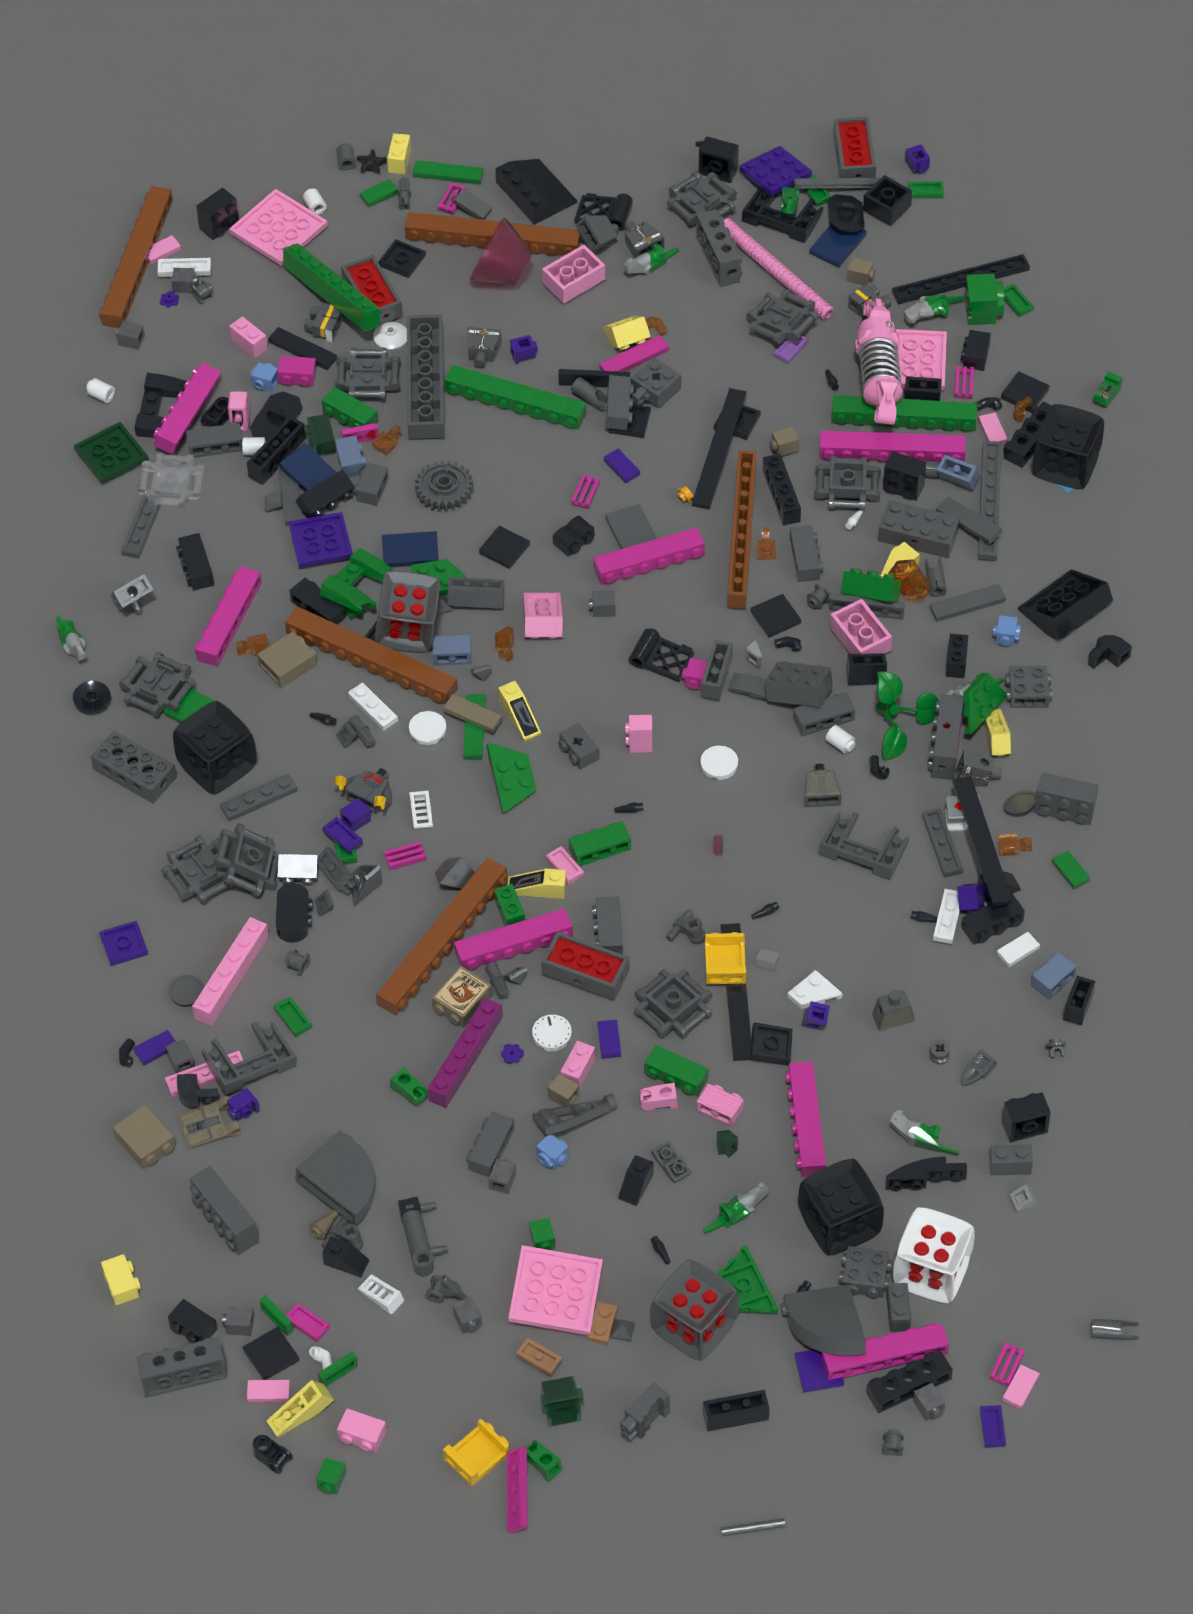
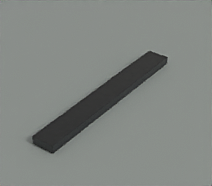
[892,254,1030,305]
[692,388,747,510]
[952,776,1012,907]
[720,923,753,1061]

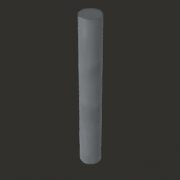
[721,1518,785,1536]

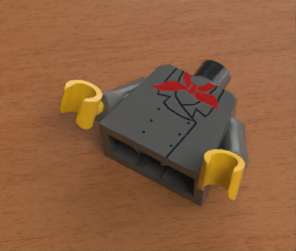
[333,768,391,815]

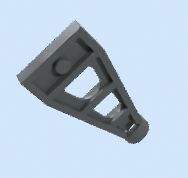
[532,1094,617,1135]

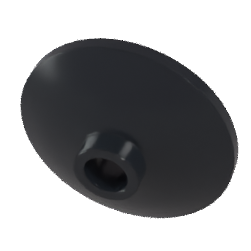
[73,681,111,712]

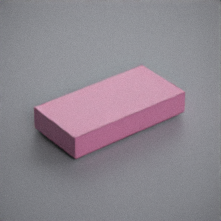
[147,235,181,264]
[978,412,1008,444]
[546,846,584,885]
[1002,1365,1040,1409]
[247,1380,290,1402]

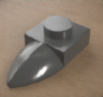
[961,1049,997,1085]

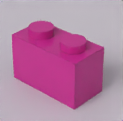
[277,356,317,386]

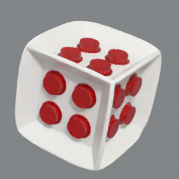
[893,1207,975,1303]

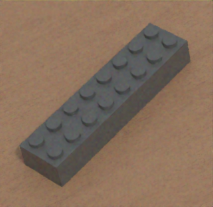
[407,314,445,439]

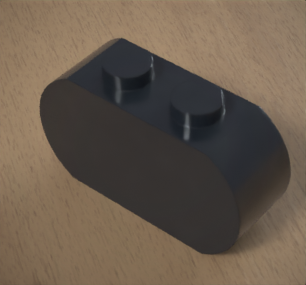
[276,883,313,943]

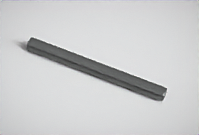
[794,177,896,189]

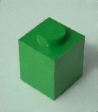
[529,1218,555,1250]
[316,1457,346,1495]

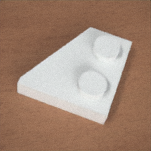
[787,970,842,1009]

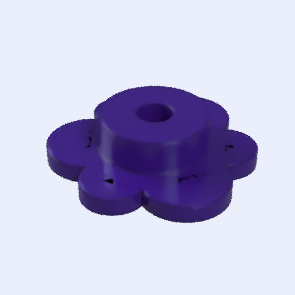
[159,291,179,308]
[501,1044,524,1063]

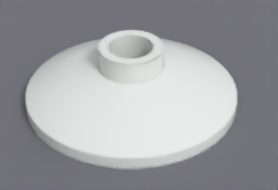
[373,322,407,350]

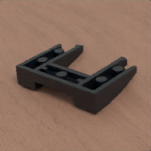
[741,187,823,243]
[134,373,191,438]

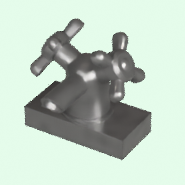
[110,574,154,615]

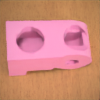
[639,1083,678,1111]

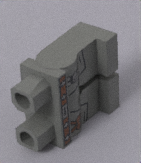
[620,1382,670,1443]

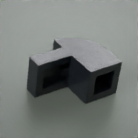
[1088,635,1132,669]
[176,1074,218,1109]

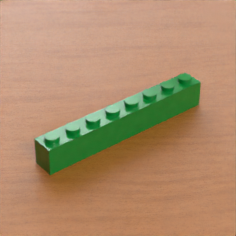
[283,243,380,331]
[444,365,586,430]
[832,395,977,431]

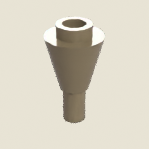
[309,1210,339,1240]

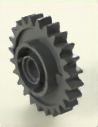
[415,460,473,511]

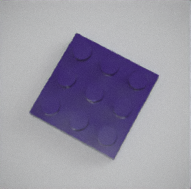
[739,146,812,196]
[289,512,353,568]

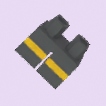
[848,285,891,320]
[304,303,344,343]

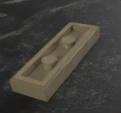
[443,694,502,733]

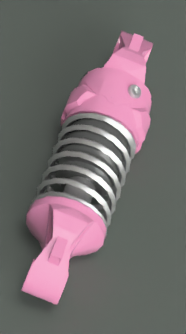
[855,298,903,425]

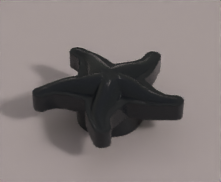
[357,149,387,173]

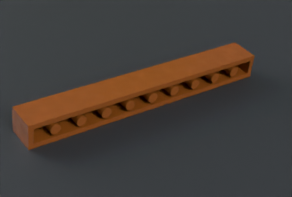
[99,186,173,328]
[405,212,581,256]
[727,450,757,609]
[285,606,458,705]
[376,857,508,1016]

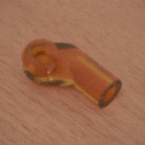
[645,316,668,336]
[1013,396,1033,421]

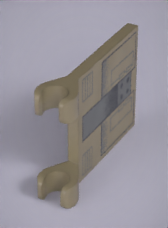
[178,1096,241,1149]

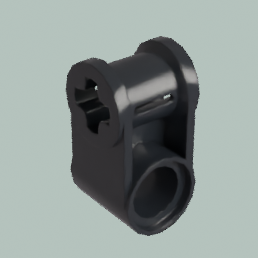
[201,397,229,427]
[253,1435,293,1474]

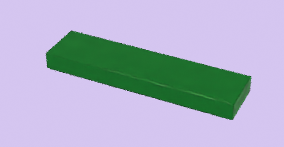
[413,160,484,184]
[463,694,486,760]

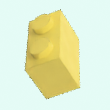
[387,133,411,174]
[101,1254,141,1305]

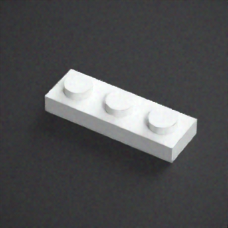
[158,258,211,277]
[348,682,398,731]
[933,889,960,944]

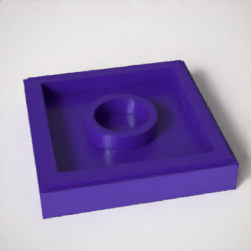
[99,921,148,966]
[794,1349,844,1393]

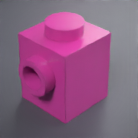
[682,658,708,690]

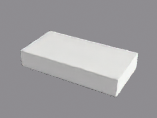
[997,932,1040,968]

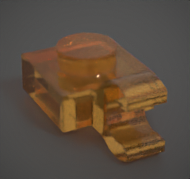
[372,425,402,455]
[757,528,776,560]
[495,626,514,662]
[236,633,270,656]
[998,834,1032,856]

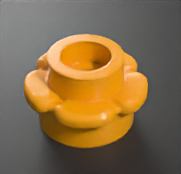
[677,486,694,503]

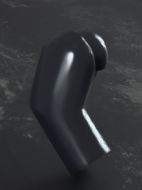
[975,397,1002,411]
[774,636,802,651]
[869,755,890,779]
[119,1038,135,1067]

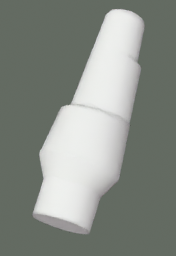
[845,510,863,530]

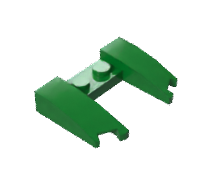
[320,548,395,613]

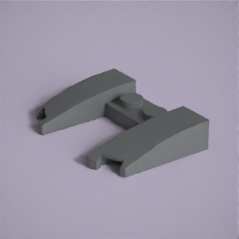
[819,812,909,880]
[202,1022,296,1095]

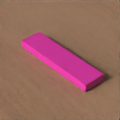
[599,335,669,372]
[507,1446,527,1534]

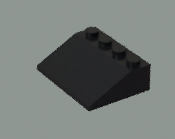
[495,159,577,225]
[1018,569,1113,639]

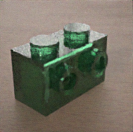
[305,414,336,455]

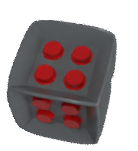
[375,571,440,653]
[650,1259,739,1361]

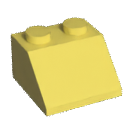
[602,316,651,350]

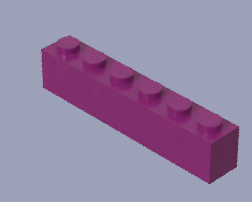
[428,997,503,1108]

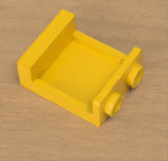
[705,932,746,984]
[443,1419,509,1486]

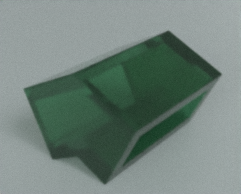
[716,1130,738,1158]

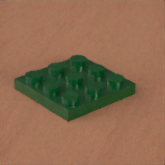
[74,422,149,484]

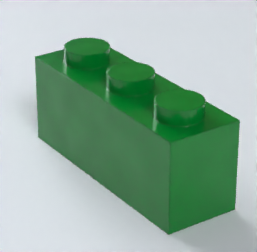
[321,387,378,428]
[841,568,901,602]
[569,821,631,866]
[644,1045,709,1097]

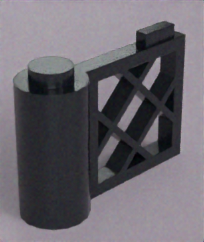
[574,193,633,231]
[628,628,695,682]

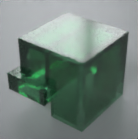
[540,1376,584,1427]

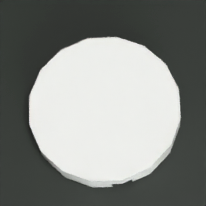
[409,711,447,745]
[700,745,738,780]

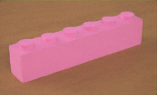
[192,917,269,1026]

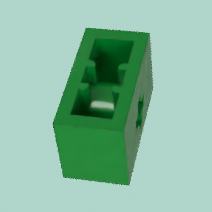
[494,884,525,926]

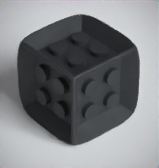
[1032,404,1104,489]
[173,701,257,794]
[798,1158,884,1256]

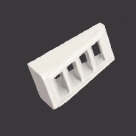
[409,791,433,829]
[358,1274,404,1314]

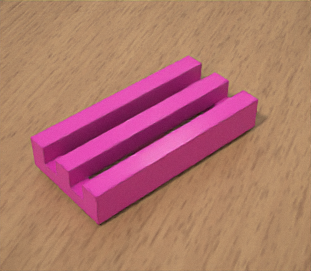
[438,183,467,215]
[954,366,974,399]
[571,474,600,509]
[384,841,427,870]
[990,1342,1025,1387]

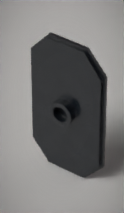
[828,194,865,232]
[250,391,302,441]

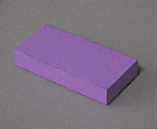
[774,335,809,364]

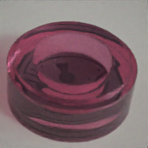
[713,835,723,854]

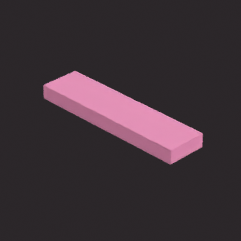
[165,1051,243,1097]

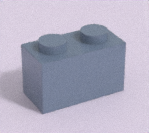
[335,435,366,477]
[937,454,980,491]
[433,635,471,666]
[1031,952,1077,1000]

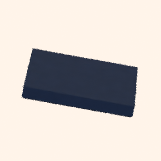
[809,224,867,268]
[279,443,337,491]
[382,531,439,567]

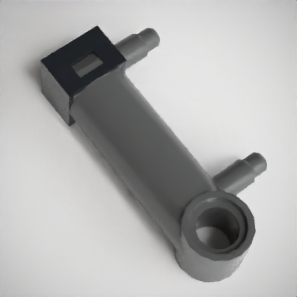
[398,1196,448,1277]

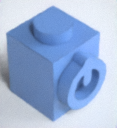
[250,362,278,393]
[993,615,1021,646]
[536,1134,568,1170]

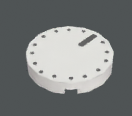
[532,1015,572,1051]

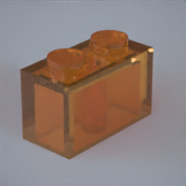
[888,559,932,600]

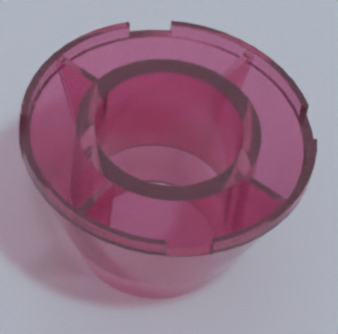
[470,217,533,286]

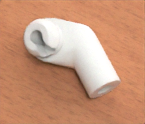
[309,1346,332,1369]

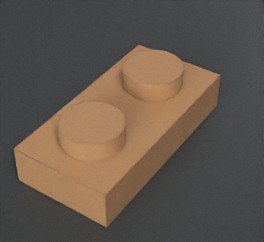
[588,1302,618,1345]
[516,1337,562,1377]

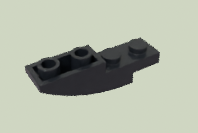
[885,1156,967,1191]

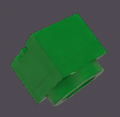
[964,274,1004,325]

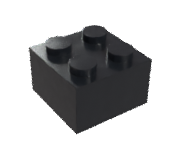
[699,136,739,183]
[863,175,912,225]
[196,187,239,240]
[883,451,926,501]
[1002,1092,1051,1143]

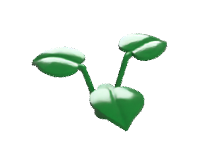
[876,671,939,760]

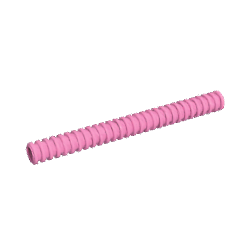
[724,218,834,320]

